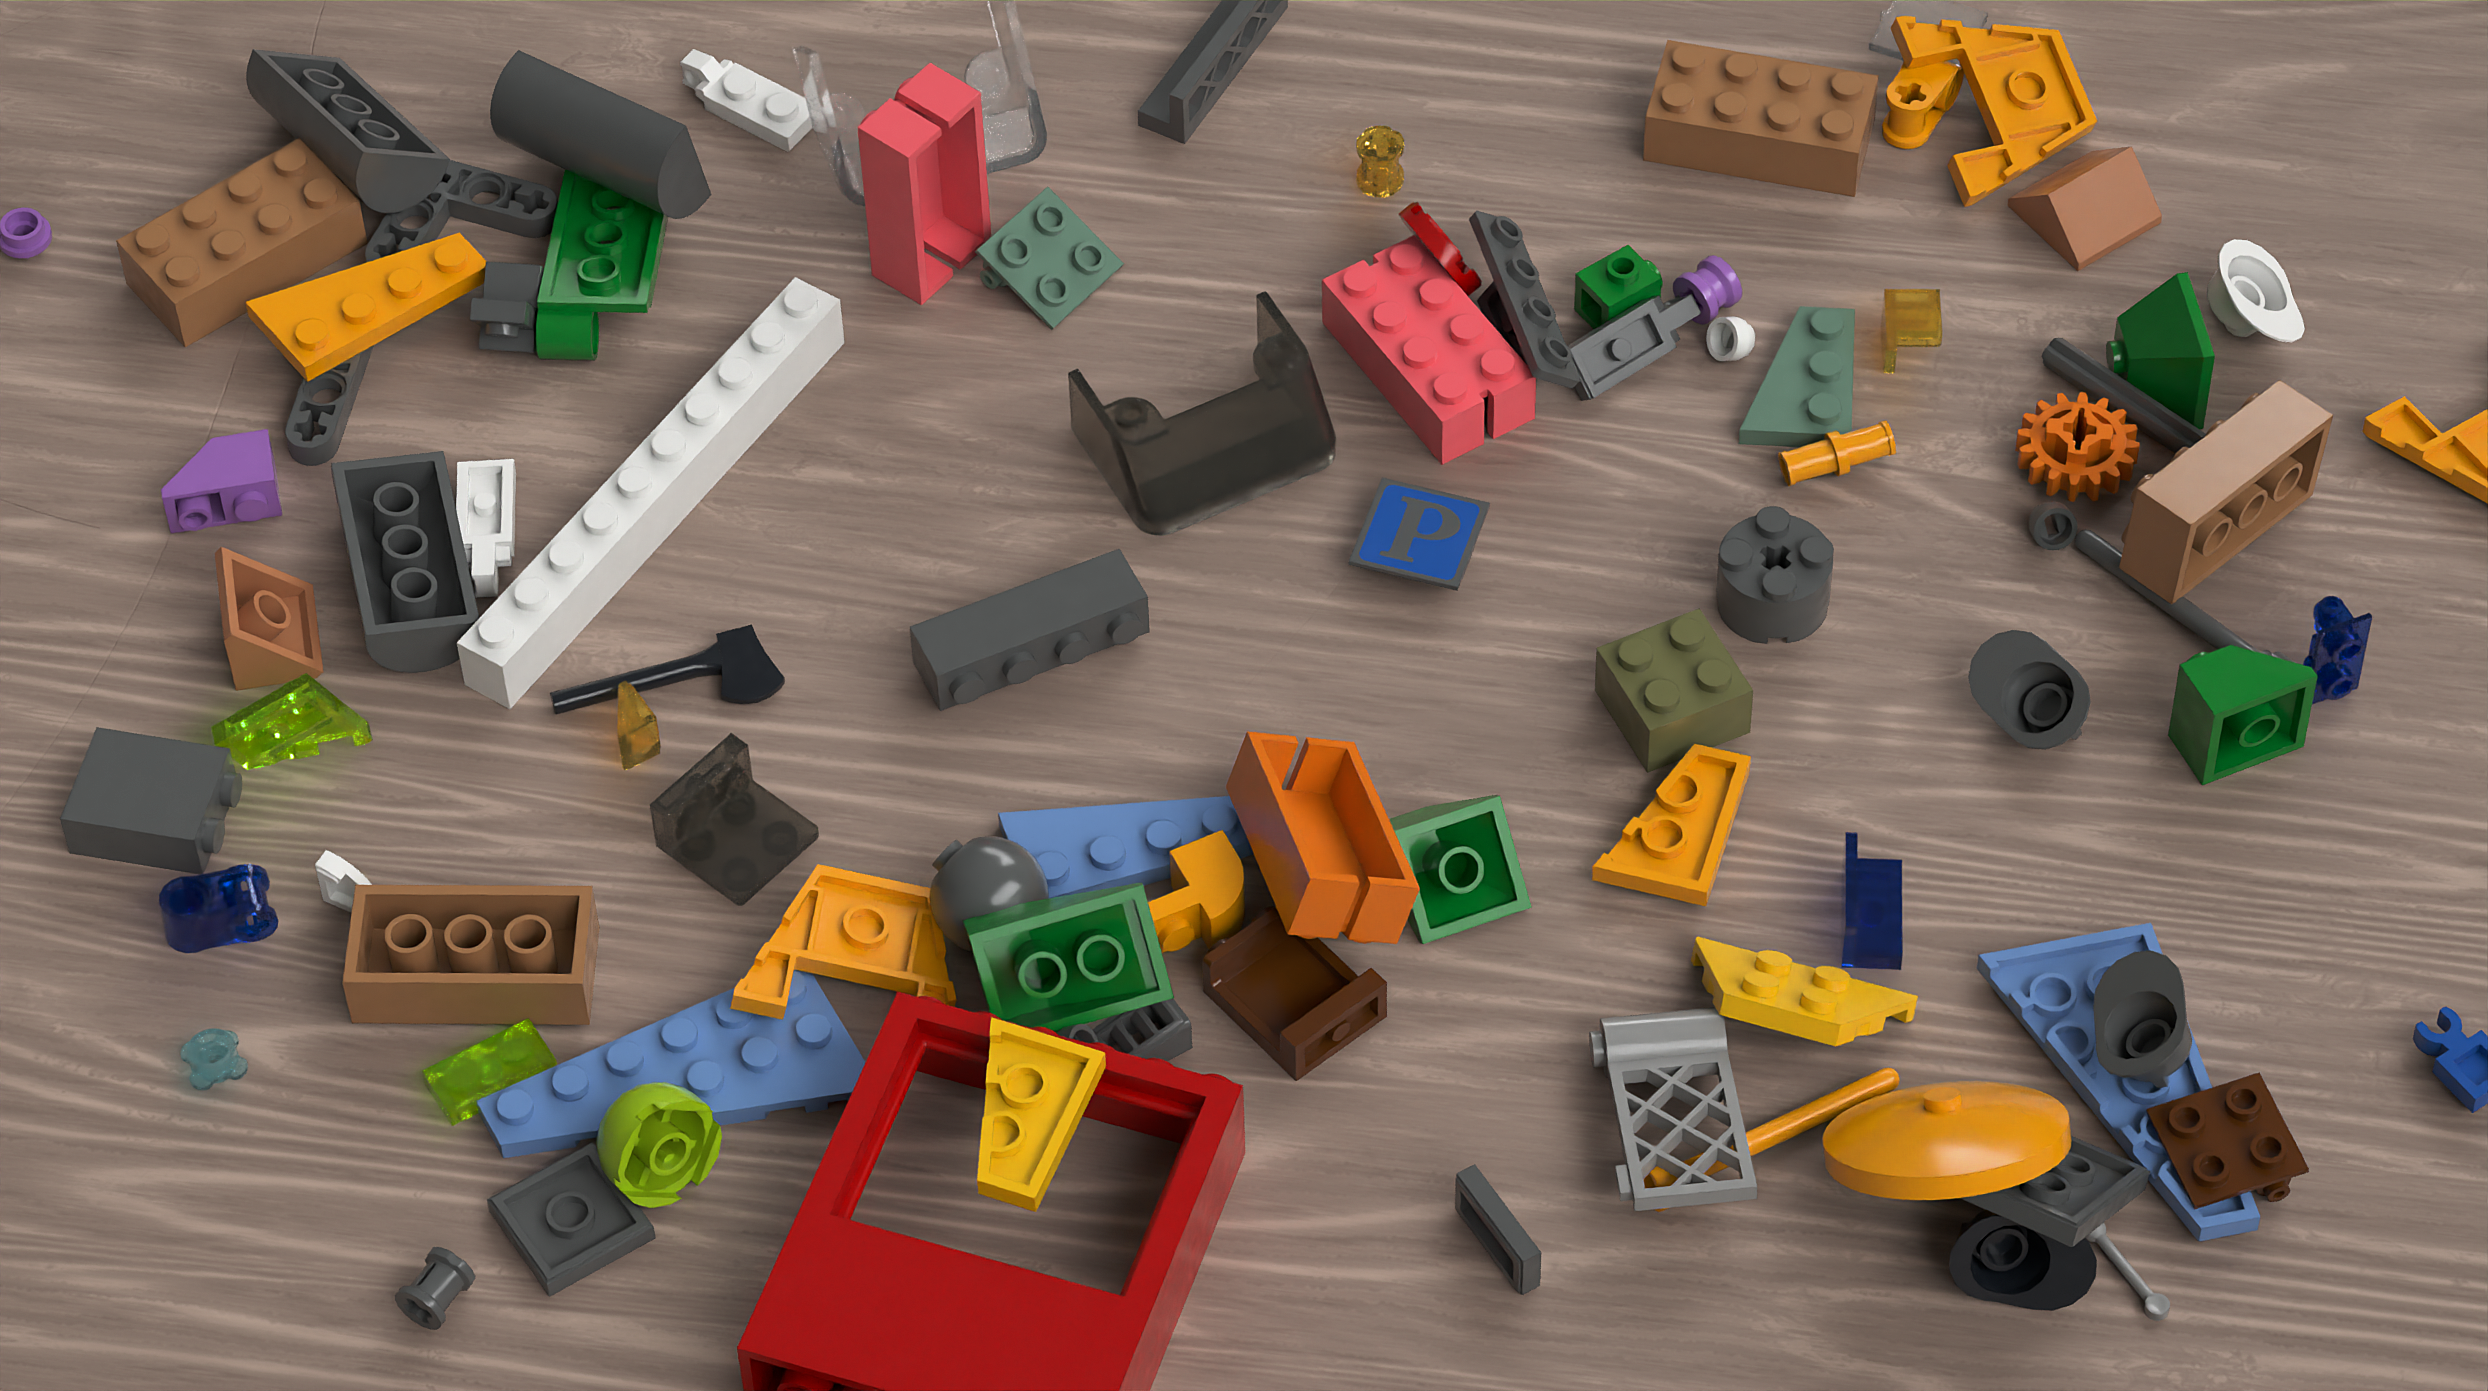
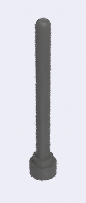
[2075,529,2294,662]

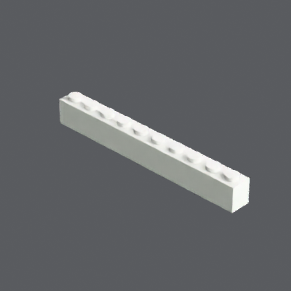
[457,277,845,709]

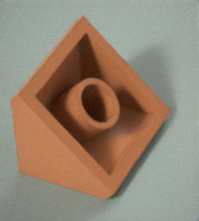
[2008,146,2162,271]
[215,547,323,691]

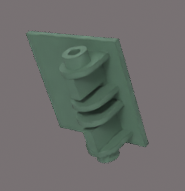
[975,186,1124,330]

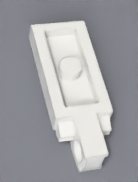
[680,49,821,152]
[456,459,516,598]

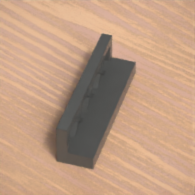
[1138,0,1288,144]

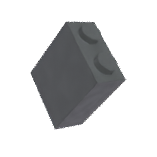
[60,727,242,875]

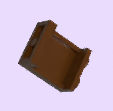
[1202,906,1387,1081]

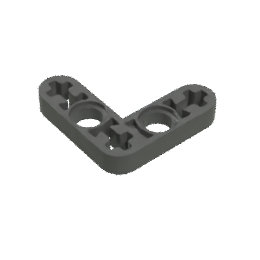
[365,160,558,262]

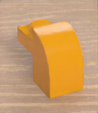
[1148,830,1245,953]

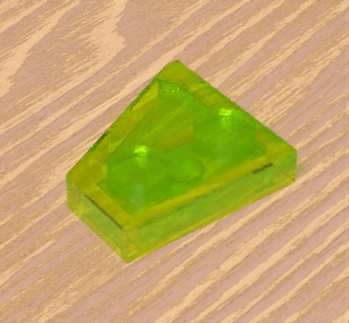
[211,673,373,770]

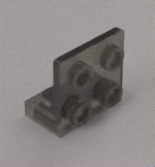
[650,733,819,906]

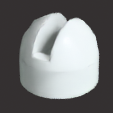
[1706,316,1755,361]

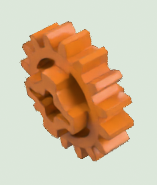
[2015,392,2140,502]

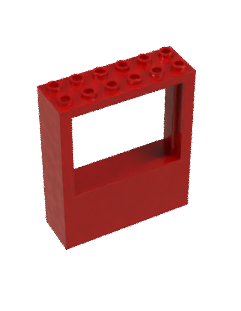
[737,992,1245,1391]

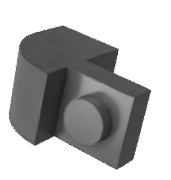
[470,261,544,353]

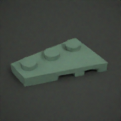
[1738,306,1855,447]

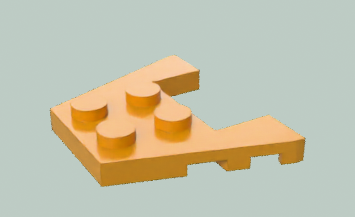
[1890,16,2097,207]
[2362,396,2488,504]
[730,864,957,1020]

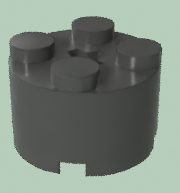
[1716,506,1834,644]

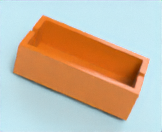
[1226,731,1420,944]

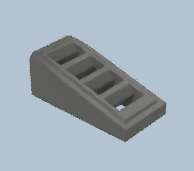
[1092,999,1193,1061]

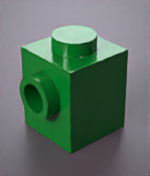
[1574,245,1663,329]

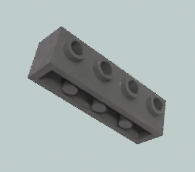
[910,548,1150,711]

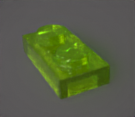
[422,1018,557,1126]

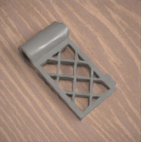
[1589,1007,1757,1211]

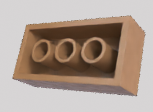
[1643,40,1879,197]
[116,138,368,347]
[2119,380,2333,604]
[342,885,600,1025]

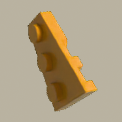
[1592,744,1751,906]

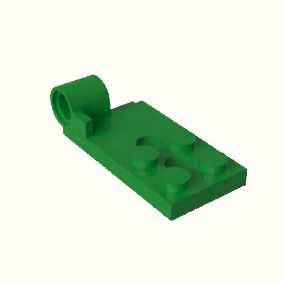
[536,170,668,361]

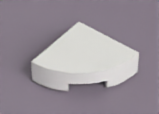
[315,850,372,912]

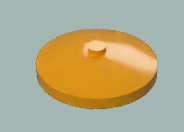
[1822,1081,2072,1200]

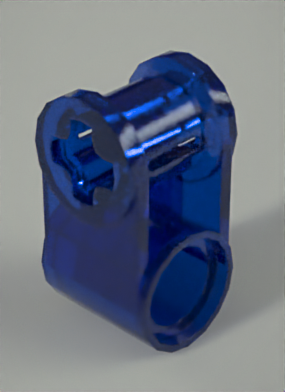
[159,864,279,953]

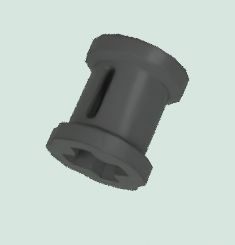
[395,1247,476,1330]

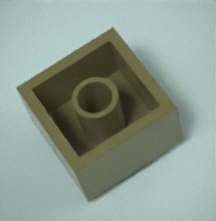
[1595,608,1753,773]

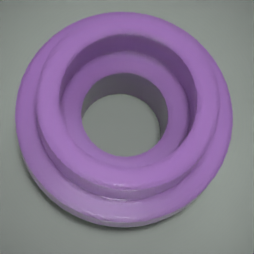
[0,208,52,258]

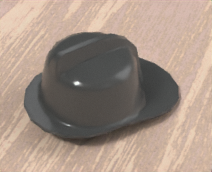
[1968,630,2091,750]
[2093,950,2192,1088]

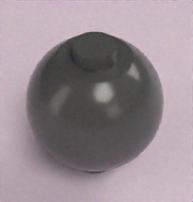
[930,836,1049,952]

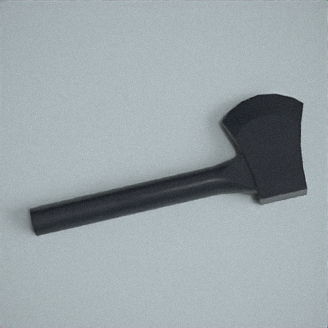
[550,624,785,714]

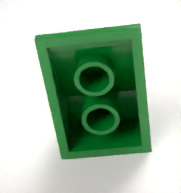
[962,882,1174,1032]

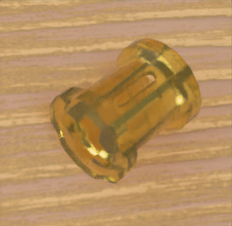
[1356,126,1404,198]

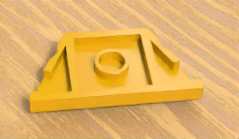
[1691,936,1918,1047]

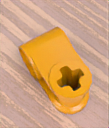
[1882,61,1964,149]

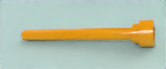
[1643,1068,1900,1212]

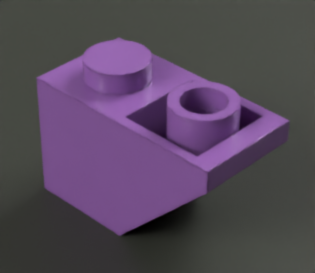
[161,429,282,533]

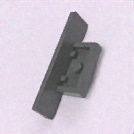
[1469,211,1580,388]

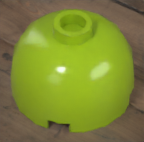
[596,1082,722,1208]

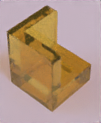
[1881,289,1942,373]

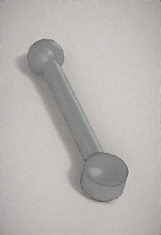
[2085,1223,2170,1321]

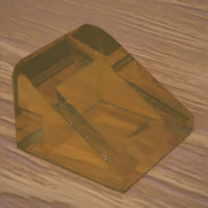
[617,680,661,770]

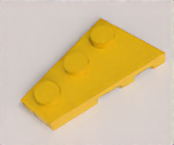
[977,1017,1106,1212]

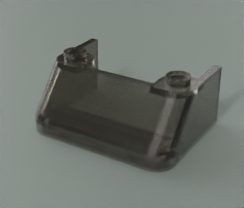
[1068,291,1336,536]

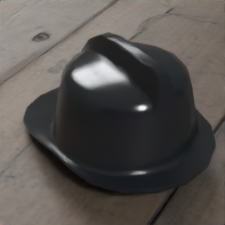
[1949,1210,2097,1311]

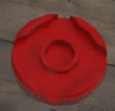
[1398,202,1482,297]

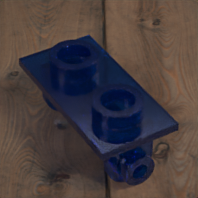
[2303,596,2372,704]

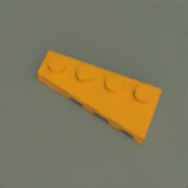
[245,232,486,382]

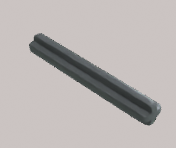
[2042,338,2206,454]

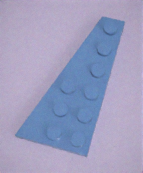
[1977,923,2260,1242]
[476,970,865,1158]

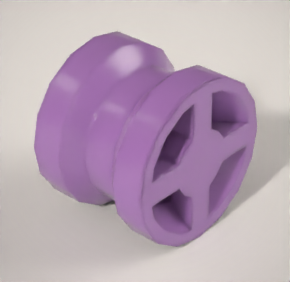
[1673,255,1742,325]

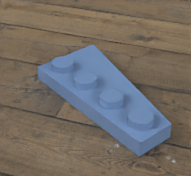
[998,796,1254,899]

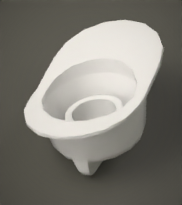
[2207,239,2305,343]

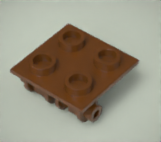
[2146,1072,2309,1210]

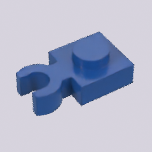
[2413,1007,2488,1113]

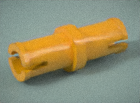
[1778,420,1896,486]

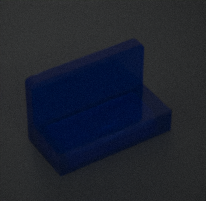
[1841,832,1903,970]

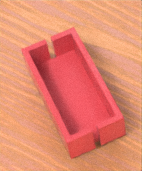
[857,63,992,305]
[1322,235,1536,465]

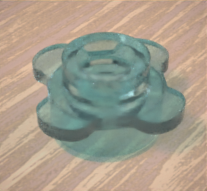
[180,1028,248,1090]

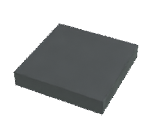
[487,1142,656,1297]

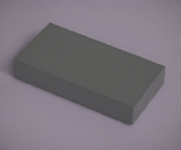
[1455,1164,1541,1295]

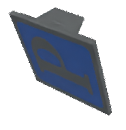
[1349,477,1490,591]

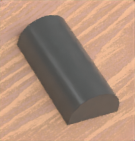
[246,49,450,213]
[490,50,712,219]
[331,451,479,673]

